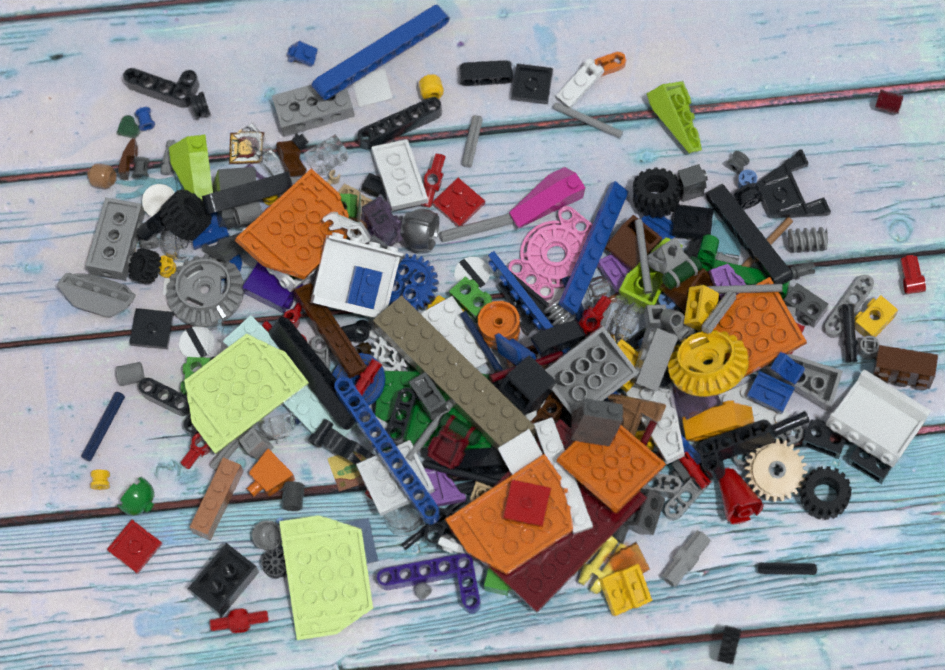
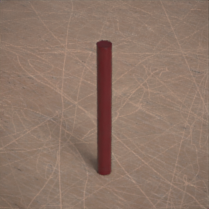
[489,351,563,382]

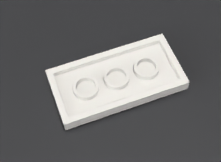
[372,139,428,211]
[421,296,489,369]

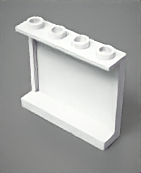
[310,232,403,318]
[826,369,931,467]

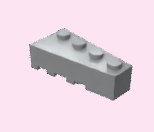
[761,354,843,412]

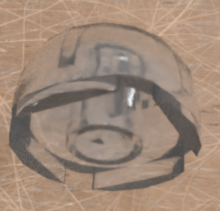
[158,228,193,261]
[257,412,296,444]

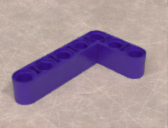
[377,554,481,614]

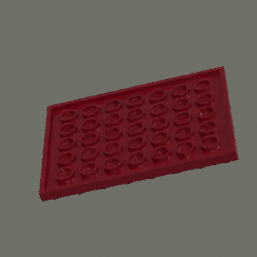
[450,419,647,613]

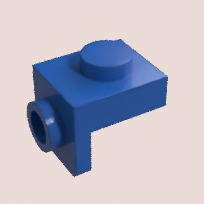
[287,41,318,67]
[770,352,805,384]

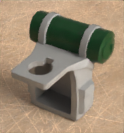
[647,237,703,290]

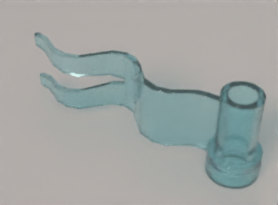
[116,172,185,199]

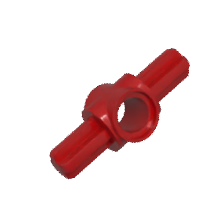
[421,153,446,208]
[579,295,611,335]
[181,433,211,469]
[210,609,269,633]

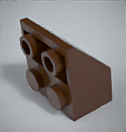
[605,215,662,270]
[659,268,713,312]

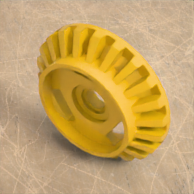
[668,330,749,396]

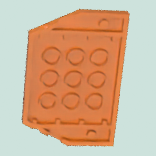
[235,168,355,280]
[445,454,573,575]

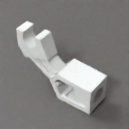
[323,212,371,244]

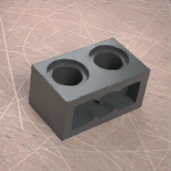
[784,283,829,328]
[409,372,448,421]
[624,489,665,535]

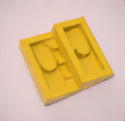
[599,564,653,616]

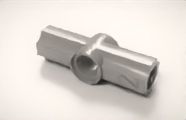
[662,530,711,588]

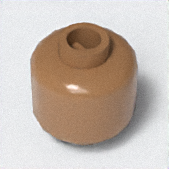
[87,163,117,189]

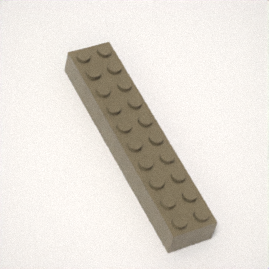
[373,295,536,452]

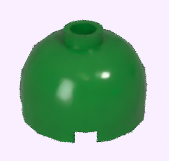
[117,476,155,516]

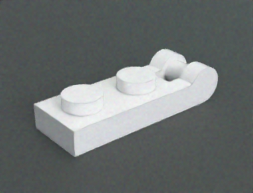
[556,58,604,108]

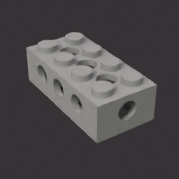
[272,85,355,137]
[86,197,145,281]

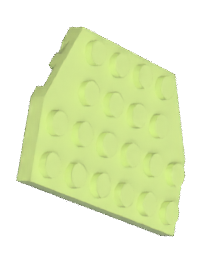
[184,333,309,454]
[279,515,373,640]

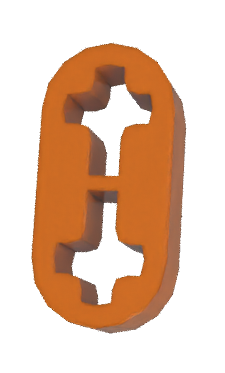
[594,52,626,77]

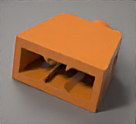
[246,449,296,497]

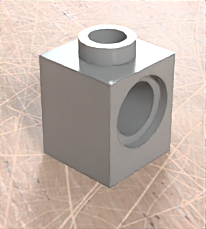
[239,428,274,460]

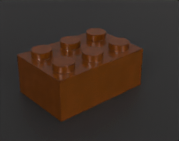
[873,345,938,390]

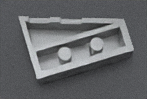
[631,326,678,391]

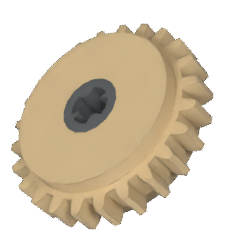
[744,439,808,502]

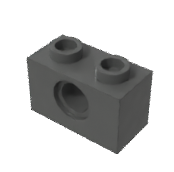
[677,164,708,202]

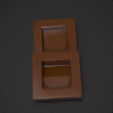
[118,139,139,180]
[276,140,307,177]

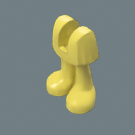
[578,537,634,594]

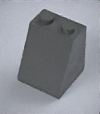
[212,167,258,228]
[571,398,623,446]

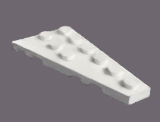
[622,365,685,464]

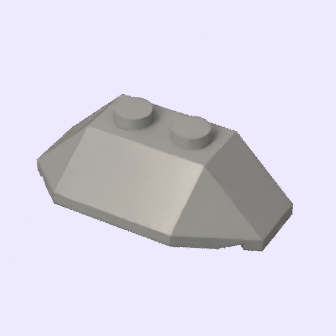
[58,273,136,317]

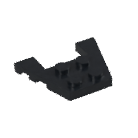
[757,149,831,218]

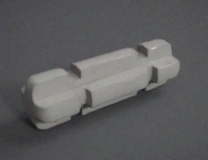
[161,140,176,175]

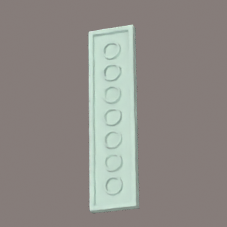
[223,315,357,451]

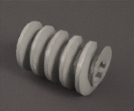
[788,227,828,252]
[543,298,575,327]

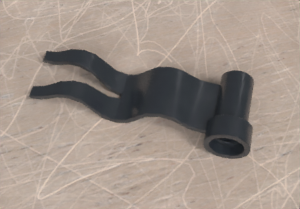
[307,418,376,466]

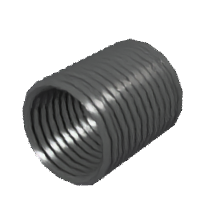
[281,481,305,511]

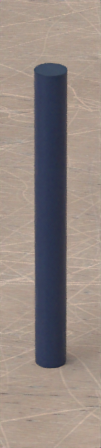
[460,311,503,372]

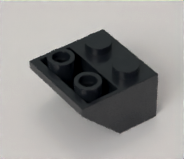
[499,355,557,415]

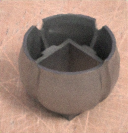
[400,209,440,252]

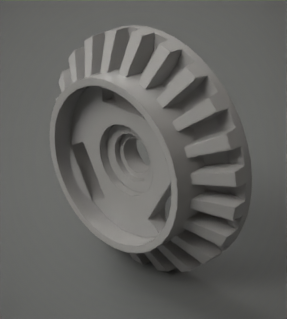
[166,254,244,327]

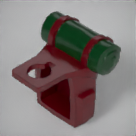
[428,413,481,469]

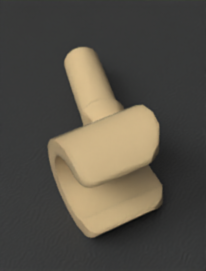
[327,170,340,185]

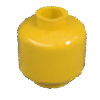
[418,74,444,100]

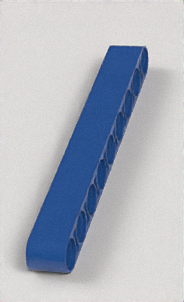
[311,4,450,100]
[335,377,440,524]

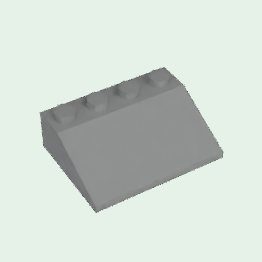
[544,325,638,415]

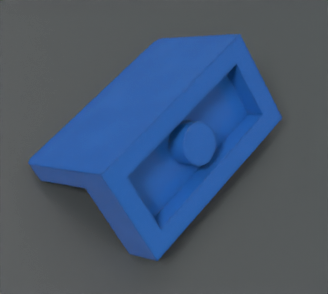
[495,333,536,366]

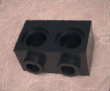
[802,419,846,459]
[848,446,893,485]

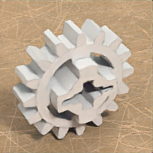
[371,336,409,371]

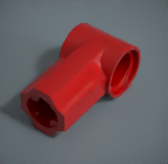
[900,255,926,295]

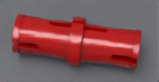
[355,358,382,396]
[678,451,712,490]

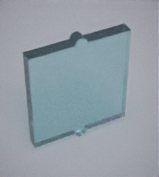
[711,220,741,257]

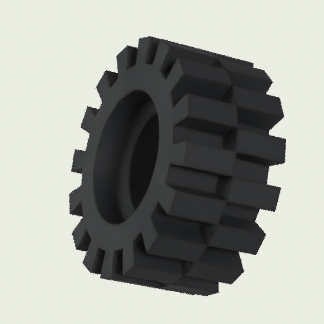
[128,248,162,284]
[717,625,741,665]

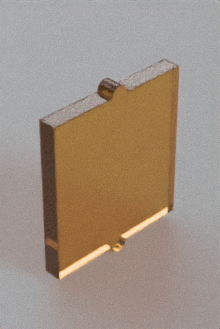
[607,542,650,574]

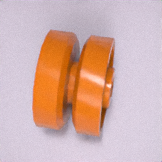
[478,301,520,350]

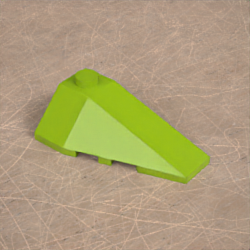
[646,81,702,154]
[169,134,213,201]
[619,237,683,313]

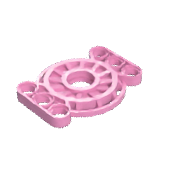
[508,206,593,301]

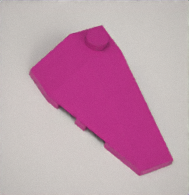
[509,167,586,229]

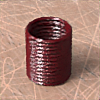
[875,89,904,115]

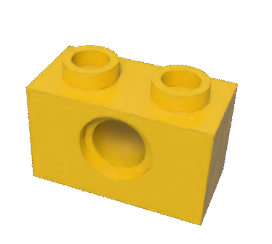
[684,285,719,332]
[855,295,898,338]

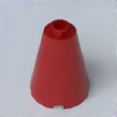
[718,468,764,524]

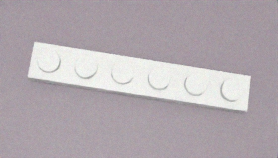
[534,417,593,534]

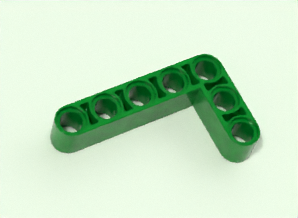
[698,235,790,300]

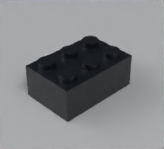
[188,543,259,618]

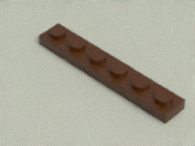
[294,283,367,378]

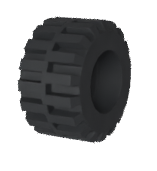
[633,167,680,218]
[160,189,212,241]
[800,466,852,520]

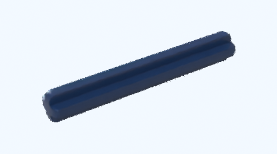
[81,391,125,462]

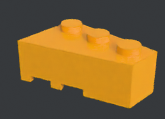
[682,400,754,442]

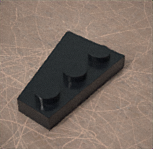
[498,271,549,336]

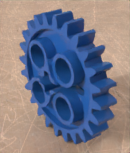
[388,253,439,311]

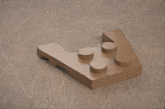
[608,394,666,436]

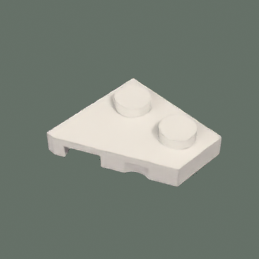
[438,533,468,554]

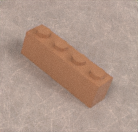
[190,457,244,541]

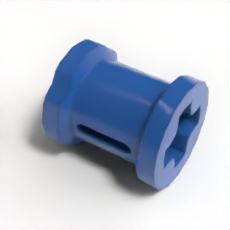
[135,107,155,131]

